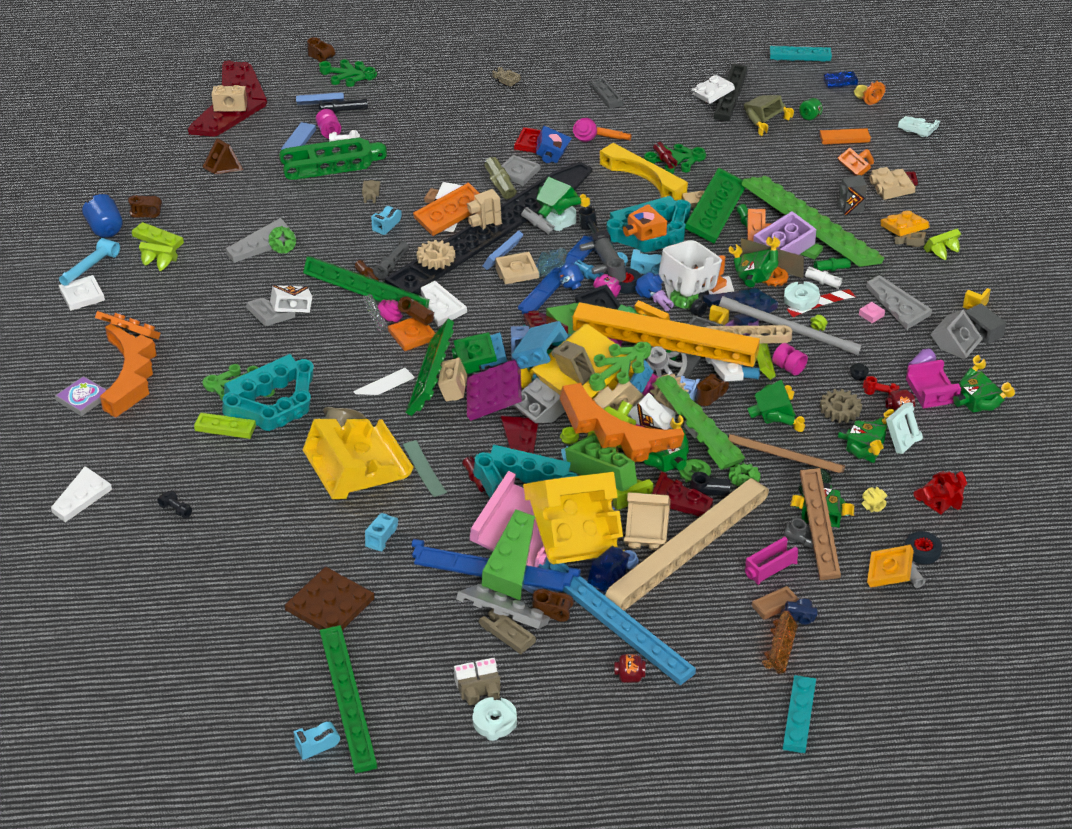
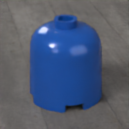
[82,194,123,238]

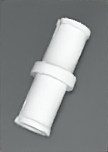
[805,266,842,289]

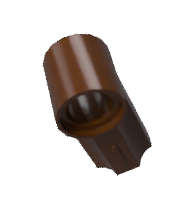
[398,296,435,326]

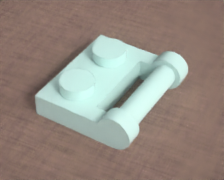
[886,402,923,454]

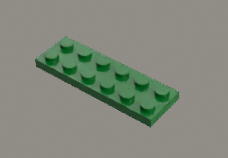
[685,167,745,244]
[405,318,454,416]

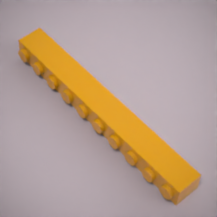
[573,302,760,367]

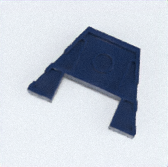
[703,288,778,326]

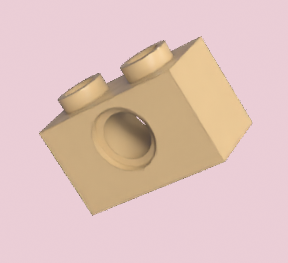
[212,85,247,111]
[438,358,467,402]

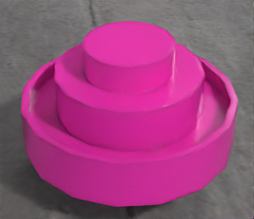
[573,118,597,142]
[378,300,403,322]

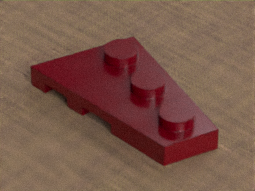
[523,310,568,333]
[501,416,539,454]
[652,472,713,517]

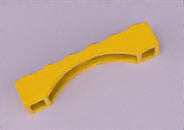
[600,143,688,201]

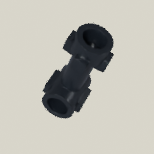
[157,490,192,518]

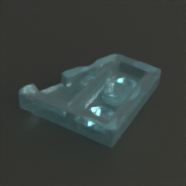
[536,248,568,277]

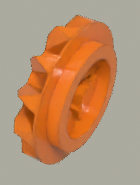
[862,81,885,105]
[762,267,788,287]

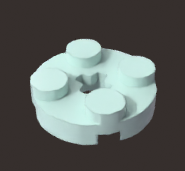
[543,206,576,231]
[784,281,820,311]
[472,697,517,741]

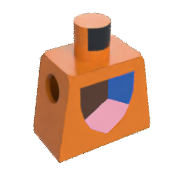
[623,204,667,241]

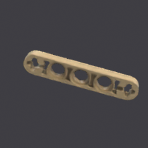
[705,325,792,343]

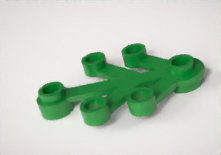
[319,59,377,87]
[644,144,706,174]

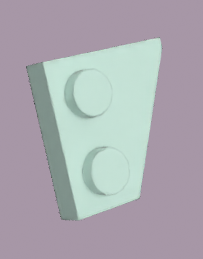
[898,116,940,137]

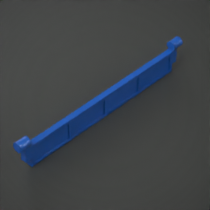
[518,236,593,314]
[412,539,581,592]

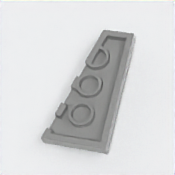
[226,218,296,263]
[866,275,932,330]
[456,584,550,629]

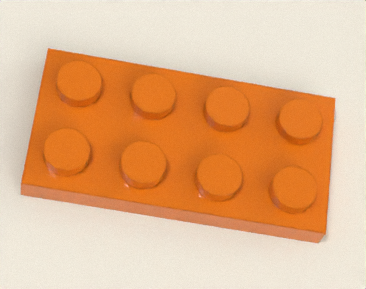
[413,183,480,236]

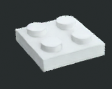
[691,75,735,104]
[59,275,105,311]

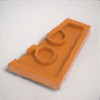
[95,311,161,339]

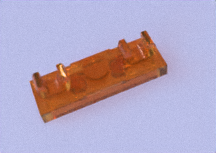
[762,611,798,674]

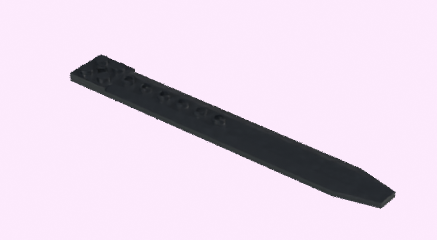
[385,162,593,294]

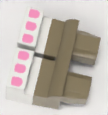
[454,657,500,705]

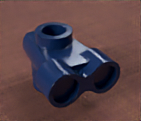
[780,598,817,625]

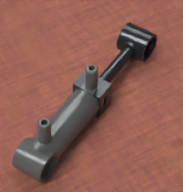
[579,206,626,282]

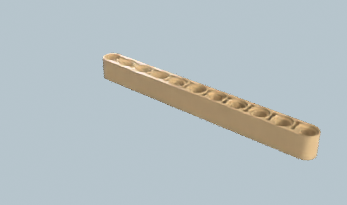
[605,478,769,611]

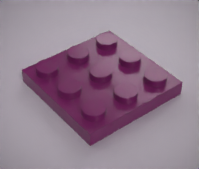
[467,359,522,421]

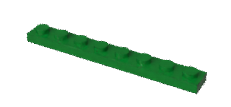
[303,256,430,309]
[320,625,377,774]

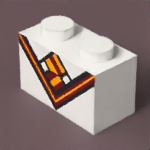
[270,285,312,313]
[629,393,675,430]

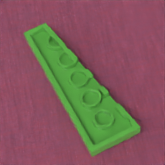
[655,375,746,470]

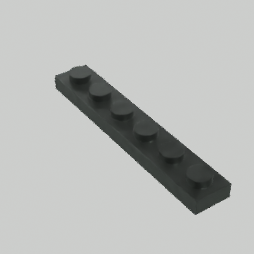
[714,64,748,121]

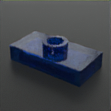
[823,71,858,88]

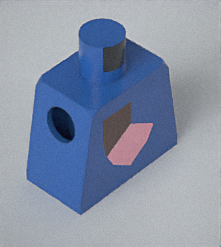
[536,125,572,163]

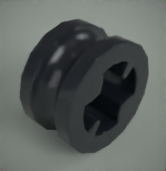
[690,299,707,317]

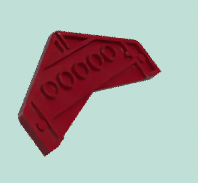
[188,61,267,137]

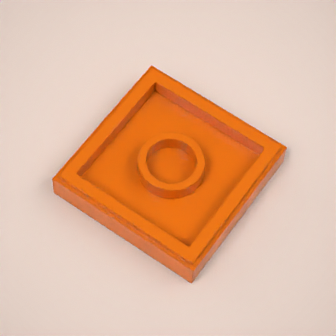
[388,317,435,351]

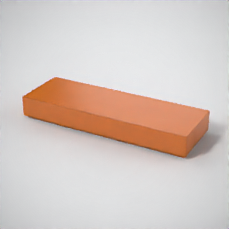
[820,128,871,144]

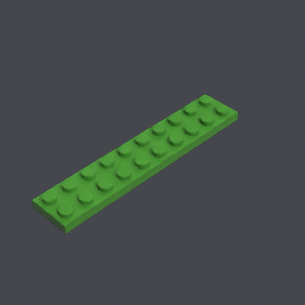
[742,176,884,267]

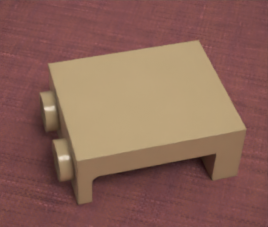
[624,493,670,550]

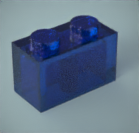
[587,546,630,592]

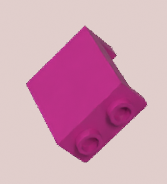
[906,360,961,409]

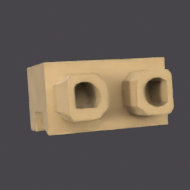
[467,189,502,229]

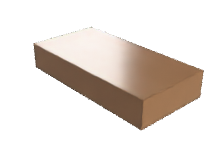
[752,586,799,620]

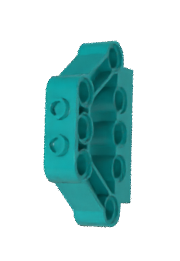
[606,196,691,252]
[222,354,314,431]
[473,445,578,498]

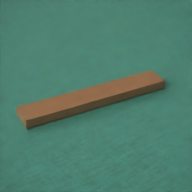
[728,434,846,473]
[800,468,841,580]

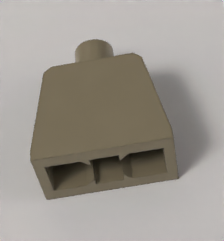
[552,341,595,385]

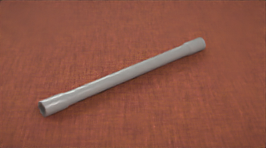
[719,296,862,355]

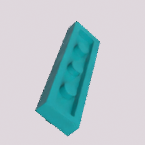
[769,46,832,62]
[783,675,816,753]

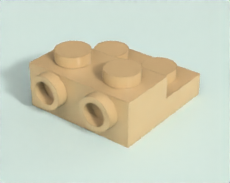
[869,167,915,200]
[495,252,539,284]
[594,381,644,410]

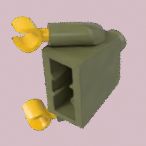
[744,95,794,136]

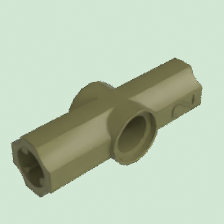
[484,157,517,200]

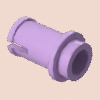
[652,290,674,311]

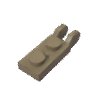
[479,609,536,654]

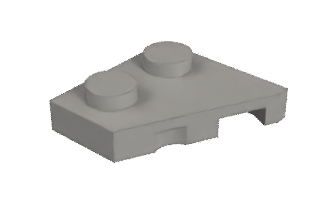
[246,298,295,326]

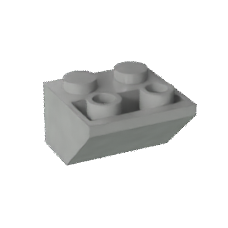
[512,378,565,423]

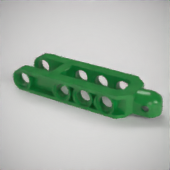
[279,137,387,180]

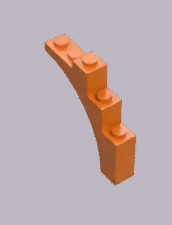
[100,323,157,418]
[560,383,685,462]

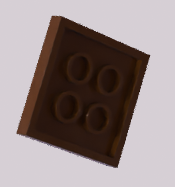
[285,566,375,630]

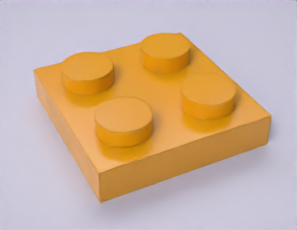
[881,211,929,236]
[867,545,914,588]

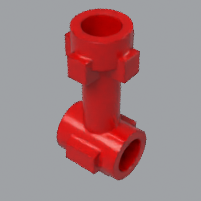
[863,376,900,395]

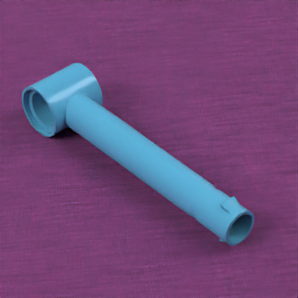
[59,238,120,286]

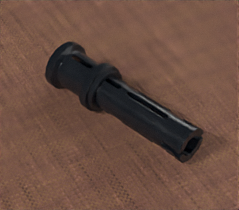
[319,99,368,113]

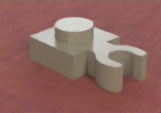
[492,67,521,87]
[362,180,381,203]
[895,232,926,247]

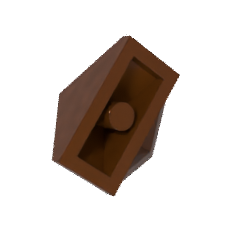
[203,138,243,174]

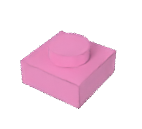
[859,302,885,323]

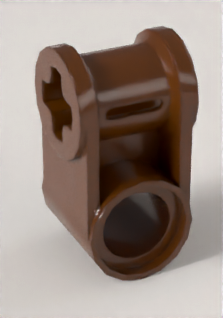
[307,37,335,62]
[128,195,162,218]
[696,373,729,406]
[532,589,574,622]

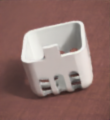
[659,240,722,297]

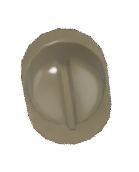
[323,407,366,427]

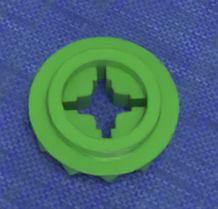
[269,226,296,253]
[670,290,698,308]
[679,459,711,482]
[729,462,760,487]

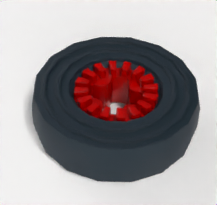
[619,268,641,294]
[905,531,942,564]

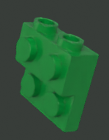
[451,332,497,374]

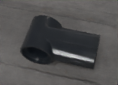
[690,472,730,496]

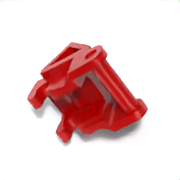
[913,471,968,514]

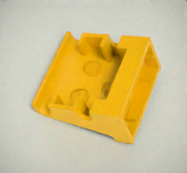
[530,324,636,402]
[303,419,414,499]
[523,472,625,564]

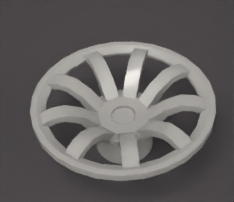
[646,346,687,378]

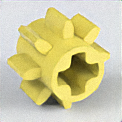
[861,487,887,512]

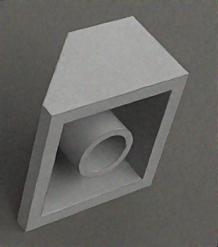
[930,309,983,359]

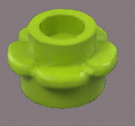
[810,314,828,331]
[560,427,579,445]

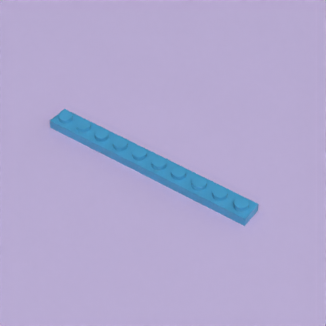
[538,558,696,685]

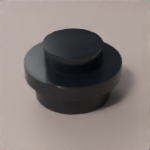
[850,363,869,380]

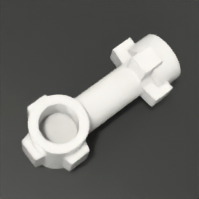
[329,130,360,146]

